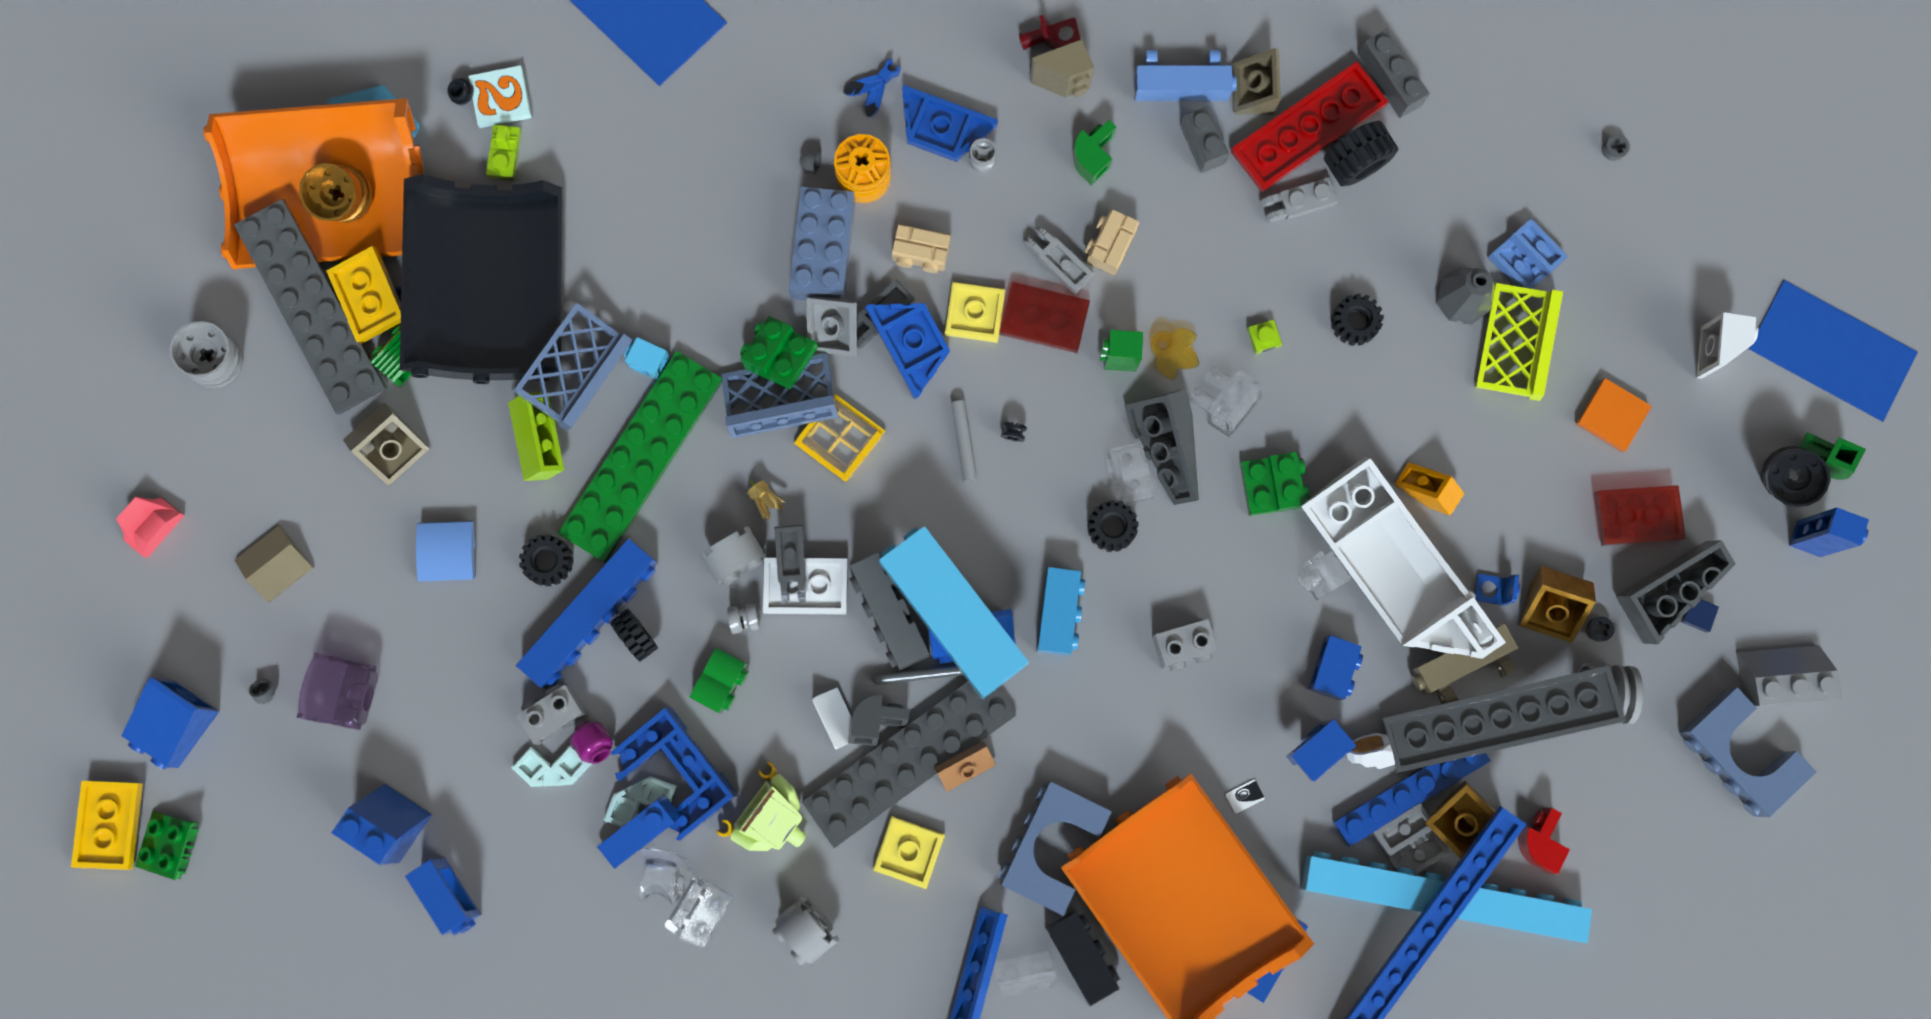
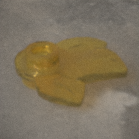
[1150,328,1199,380]

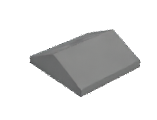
[806,297,857,357]

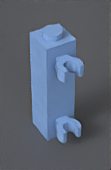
[1134,50,1237,101]

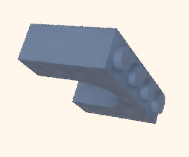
[1679,687,1817,817]
[998,781,1112,916]

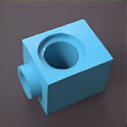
[624,337,670,380]

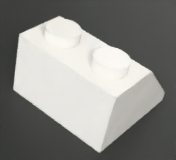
[1696,312,1758,379]

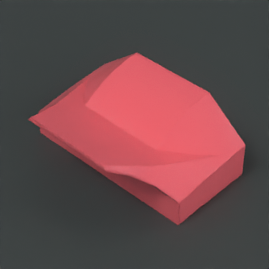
[116,496,185,558]

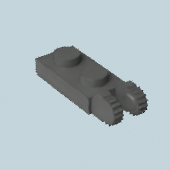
[857,279,915,349]
[774,525,807,605]

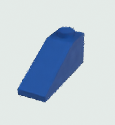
[597,794,681,869]

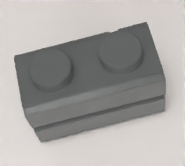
[1180,107,1229,173]

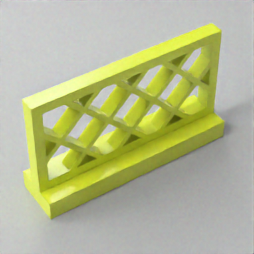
[1476,283,1563,401]

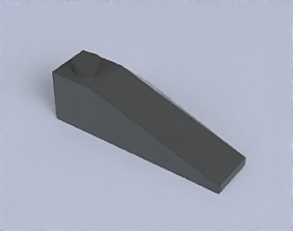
[1124,389,1199,505]

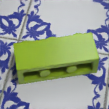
[508,392,564,481]

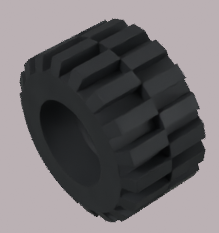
[1323,121,1399,186]

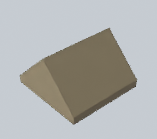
[1232,48,1281,114]

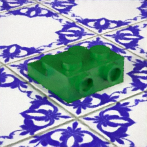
[740,316,818,390]
[1240,452,1310,516]

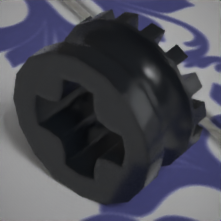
[1001,422,1027,442]
[1586,617,1615,642]

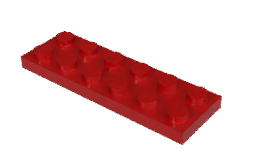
[1230,61,1389,192]

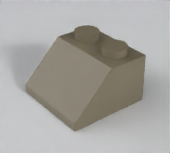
[1030,40,1094,98]
[343,402,429,486]

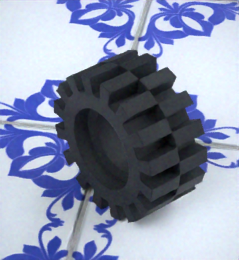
[1331,294,1384,346]
[1087,500,1139,552]
[519,534,573,587]
[609,608,658,662]

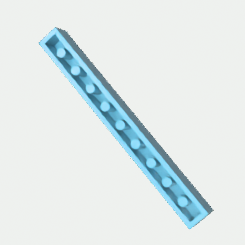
[1300,851,1592,943]

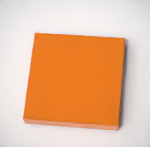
[1576,378,1652,452]

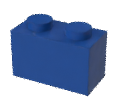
[1308,635,1363,701]

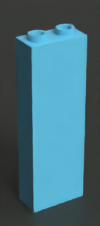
[879,526,1029,700]

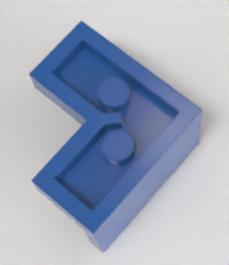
[1286,719,1356,781]

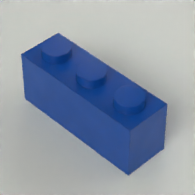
[1789,507,1869,557]

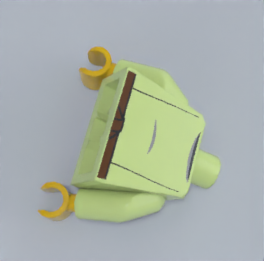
[716,762,807,851]

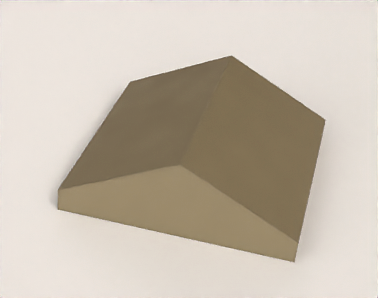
[234,525,314,603]

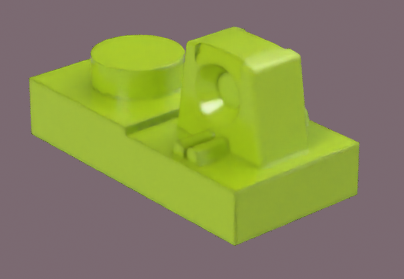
[486,125,521,181]

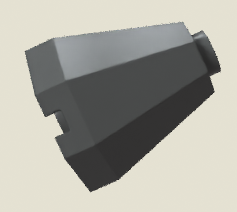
[1436,267,1495,325]

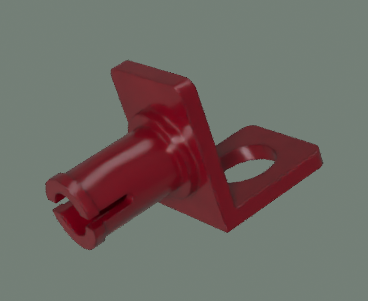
[1019,15,1081,50]

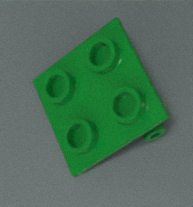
[135,811,199,880]

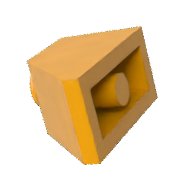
[1394,462,1465,516]

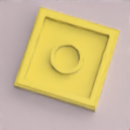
[945,282,1005,343]
[873,816,945,889]

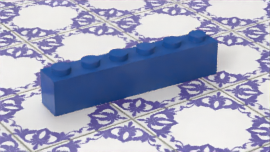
[515,538,658,689]

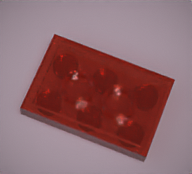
[999,282,1090,353]
[1594,485,1686,546]

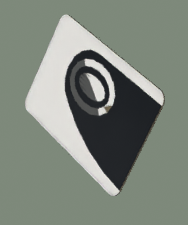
[1226,780,1264,813]

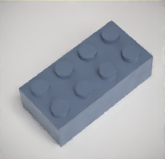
[789,187,856,301]

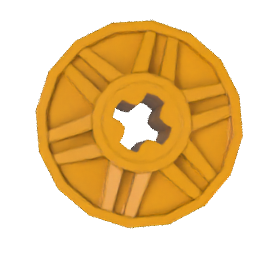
[834,134,891,203]

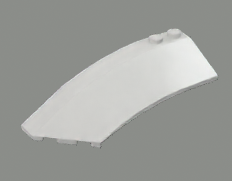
[1301,456,1506,659]

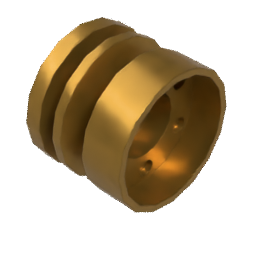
[299,163,373,222]

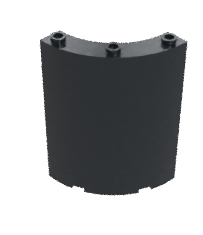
[400,174,562,384]

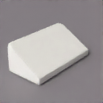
[812,687,852,750]

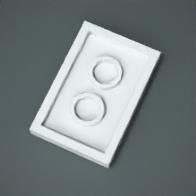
[763,558,848,615]

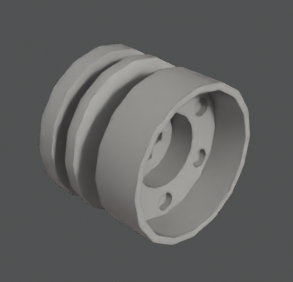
[169,321,243,389]
[1578,663,1643,724]

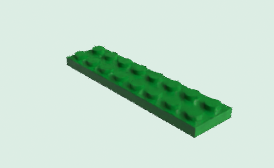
[557,351,722,563]

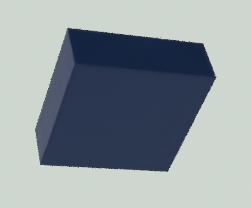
[1681,599,1719,633]

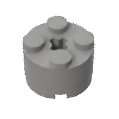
[701,526,766,586]
[772,896,839,965]

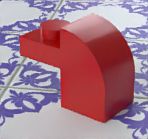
[1518,808,1570,875]

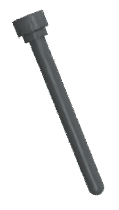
[872,665,963,685]

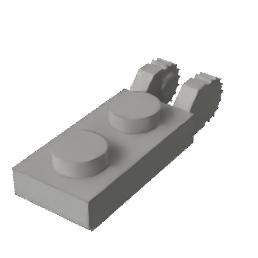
[1260,177,1338,223]
[1024,226,1094,295]

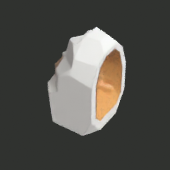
[1346,733,1395,769]

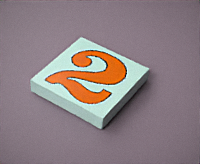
[469,65,532,128]

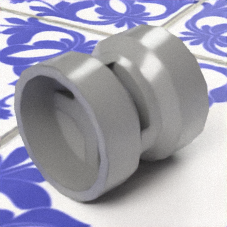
[969,138,996,173]
[727,602,760,634]

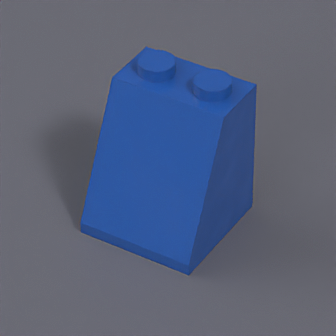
[121,677,219,769]
[331,784,432,865]

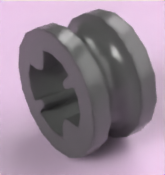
[1602,134,1630,161]

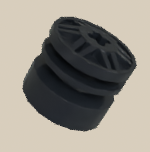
[1761,446,1831,507]

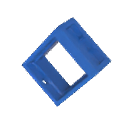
[405,858,481,936]

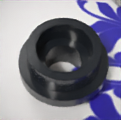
[447,78,474,105]

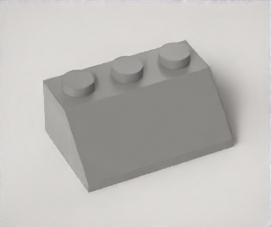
[1736,645,1842,707]

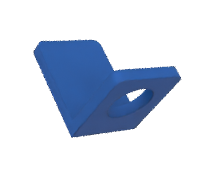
[1474,574,1520,606]

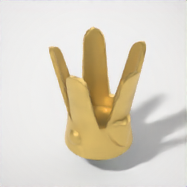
[747,480,785,520]

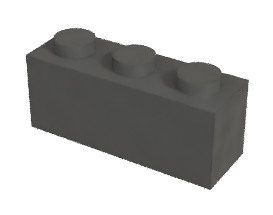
[1358,29,1430,118]

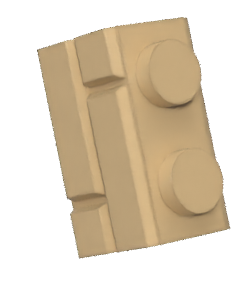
[1085,209,1140,276]
[892,224,951,273]

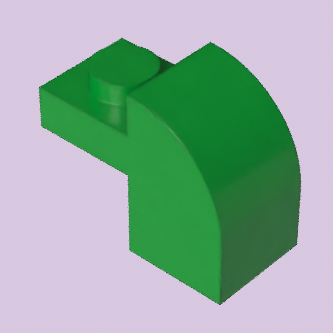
[1073,120,1116,186]
[1798,432,1866,480]

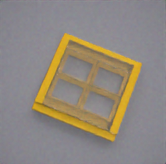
[794,393,885,483]

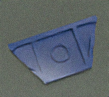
[902,85,998,162]
[864,303,950,399]

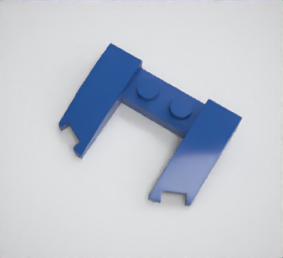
[611,707,739,841]

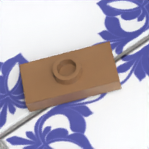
[934,741,996,792]

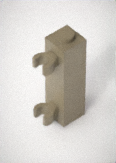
[1411,624,1518,704]

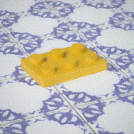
[326,246,401,343]
[71,781,143,870]

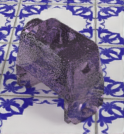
[296,652,378,730]

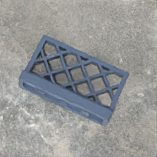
[513,302,632,431]
[721,353,839,439]

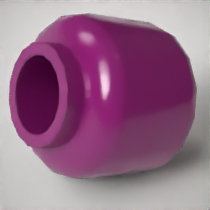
[570,721,613,764]

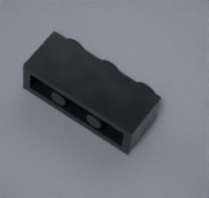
[1045,911,1121,1006]

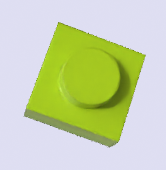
[1247,320,1282,354]

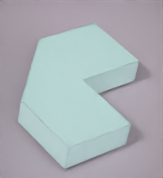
[511,745,592,787]
[603,776,678,827]

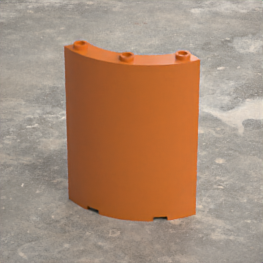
[203,98,425,269]
[1061,773,1314,1019]

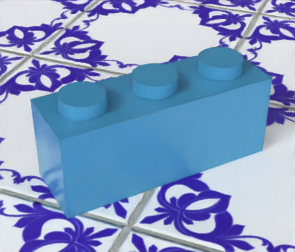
[1037,567,1085,656]

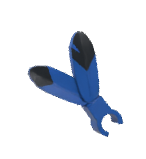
[844,59,901,117]

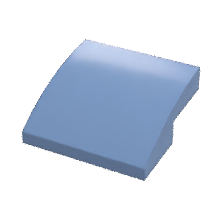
[1488,218,1568,296]
[416,520,476,581]

